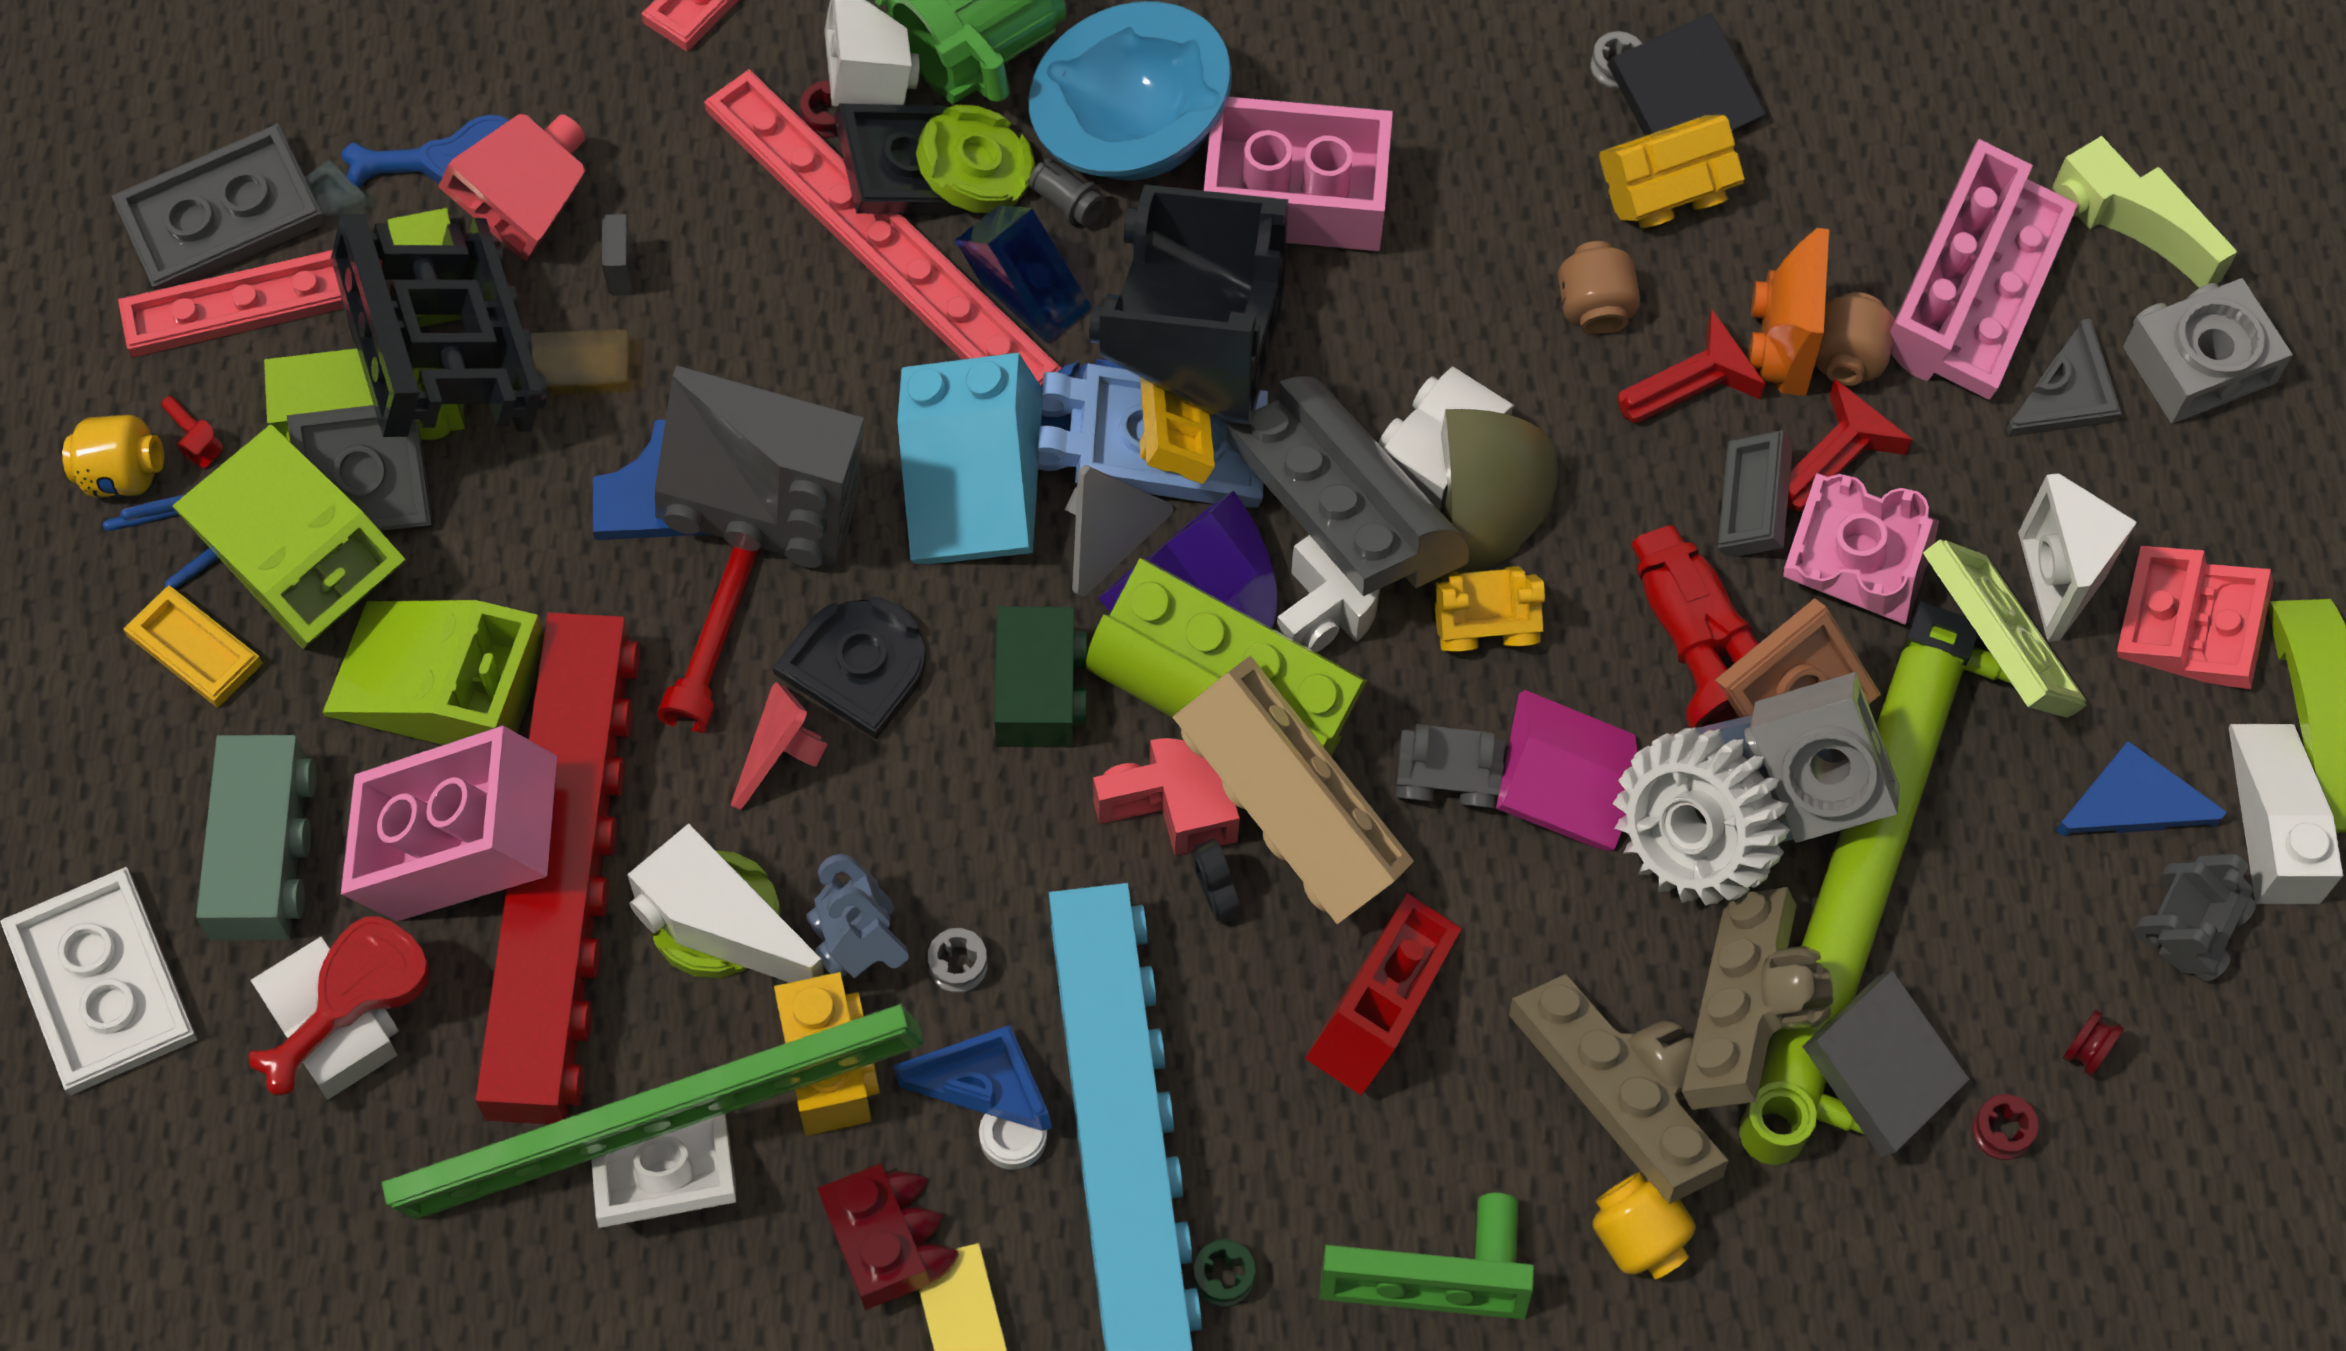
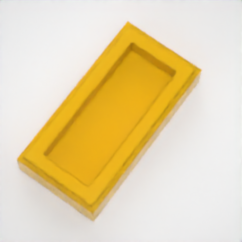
[123,585,263,708]

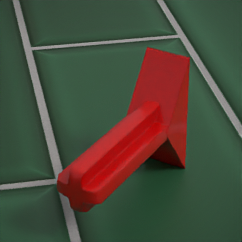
[1617,308,1766,424]
[1787,379,1913,512]

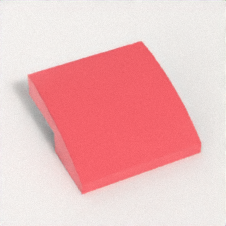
[2117,546,2273,689]

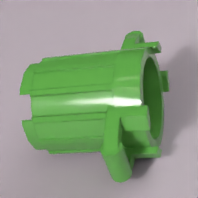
[875,0,1066,104]

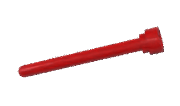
[657,546,759,733]

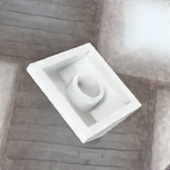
[592,1114,736,1228]

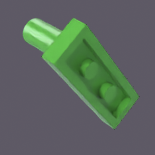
[1319,1193,1533,1319]

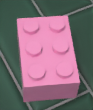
[1204,97,1393,251]
[341,725,557,921]

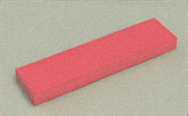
[118,250,344,358]

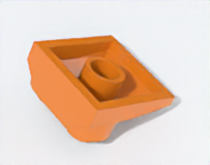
[1748,228,1829,396]

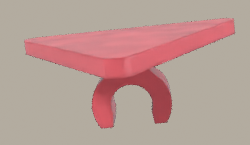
[731,682,828,810]

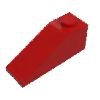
[1305,893,1462,1095]

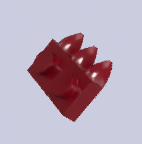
[817,1163,959,1310]

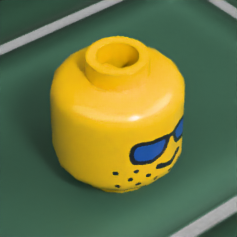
[62,415,164,498]

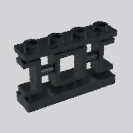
[330,214,547,437]

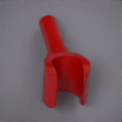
[161,396,224,469]

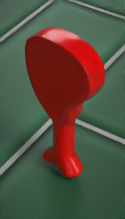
[249,916,430,1096]

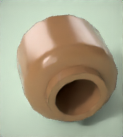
[1558,241,1640,335]
[1815,292,1895,386]

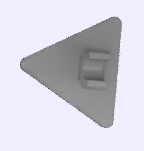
[1065,465,1173,597]

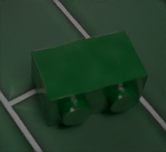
[994,606,1087,748]

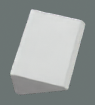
[2018,473,2137,642]

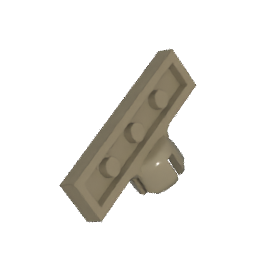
[1682,887,1833,1110]
[1509,974,1728,1204]

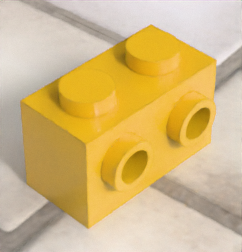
[774,972,880,1136]

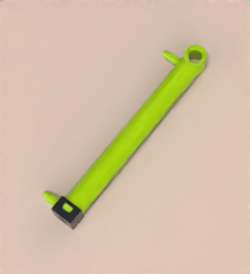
[1739,601,2011,1165]

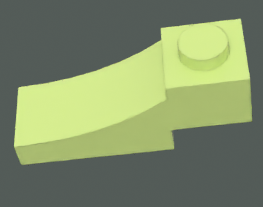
[2052,136,2237,288]

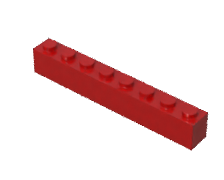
[476,612,640,1125]

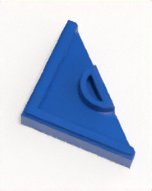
[2056,741,2227,836]
[893,1025,1052,1131]

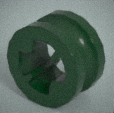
[1193,1239,1256,1307]

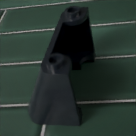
[1089,185,1289,425]

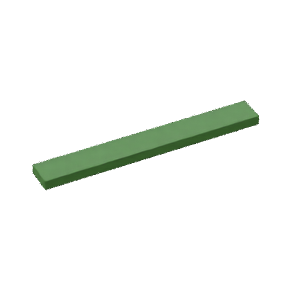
[382,1004,924,1219]

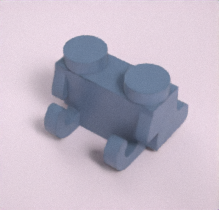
[806,854,909,978]

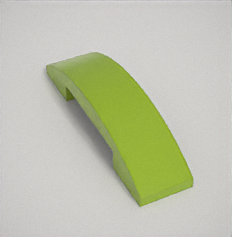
[2268,599,2346,833]

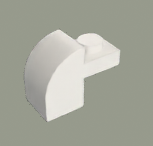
[1276,535,1380,652]

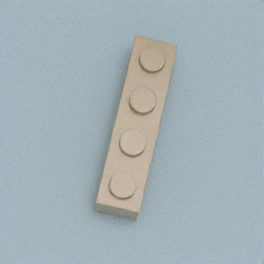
[1172,656,1414,924]

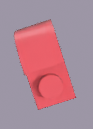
[1093,738,1240,856]

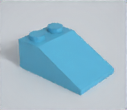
[897,353,1043,564]

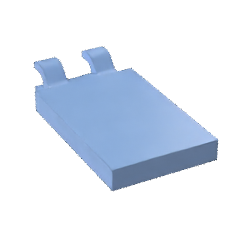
[1037,364,1268,508]

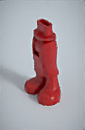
[1631,525,1759,728]

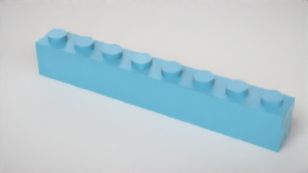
[1049,883,1201,1351]

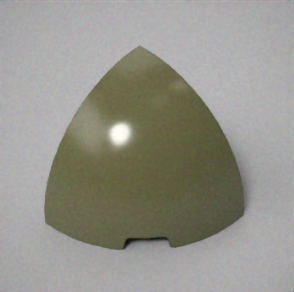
[1441,409,1558,573]

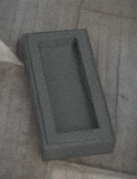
[1717,430,1793,557]

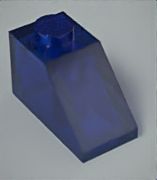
[954,205,1092,343]

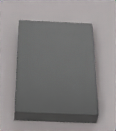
[112,123,326,290]

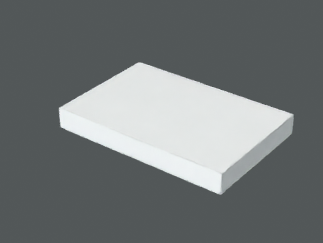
[0,867,198,1096]

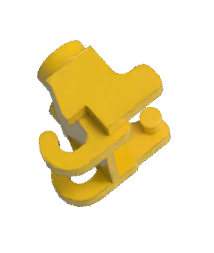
[1434,566,1545,651]

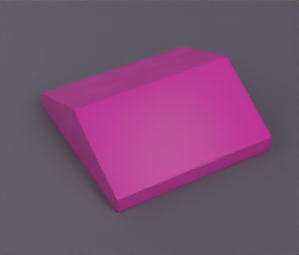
[1496,690,1637,851]

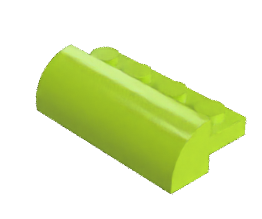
[1086,558,1367,756]

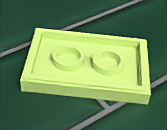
[1922,539,2087,718]

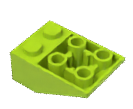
[172,424,406,649]
[323,600,544,745]

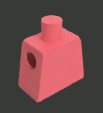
[438,114,586,261]

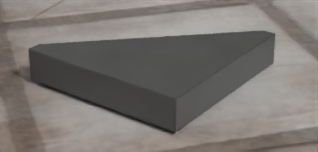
[2006,318,2122,437]

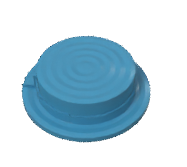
[1029,1,1232,180]

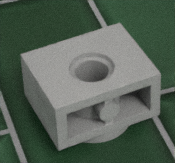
[2123,278,2293,424]
[1744,672,1900,843]

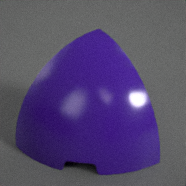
[1099,490,1277,628]

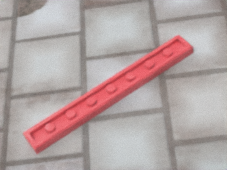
[704,69,1062,387]

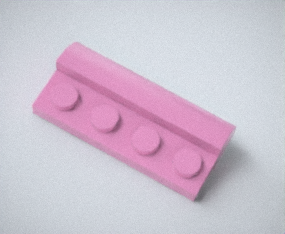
[1889,139,2078,400]

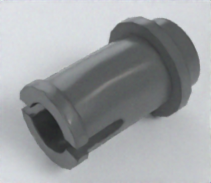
[1029,158,1106,227]

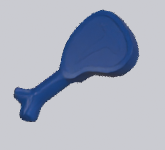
[341,115,509,189]

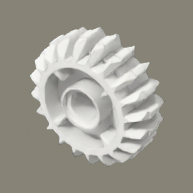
[1612,727,1790,906]

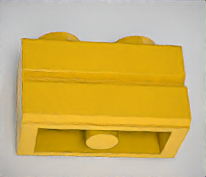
[1599,115,1744,228]

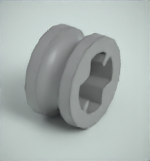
[1591,31,1642,89]
[928,928,987,993]

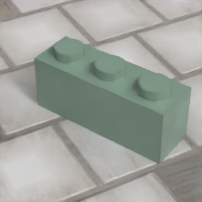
[196,735,317,941]

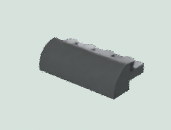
[1226,376,1469,596]

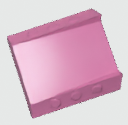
[1783,473,1939,625]

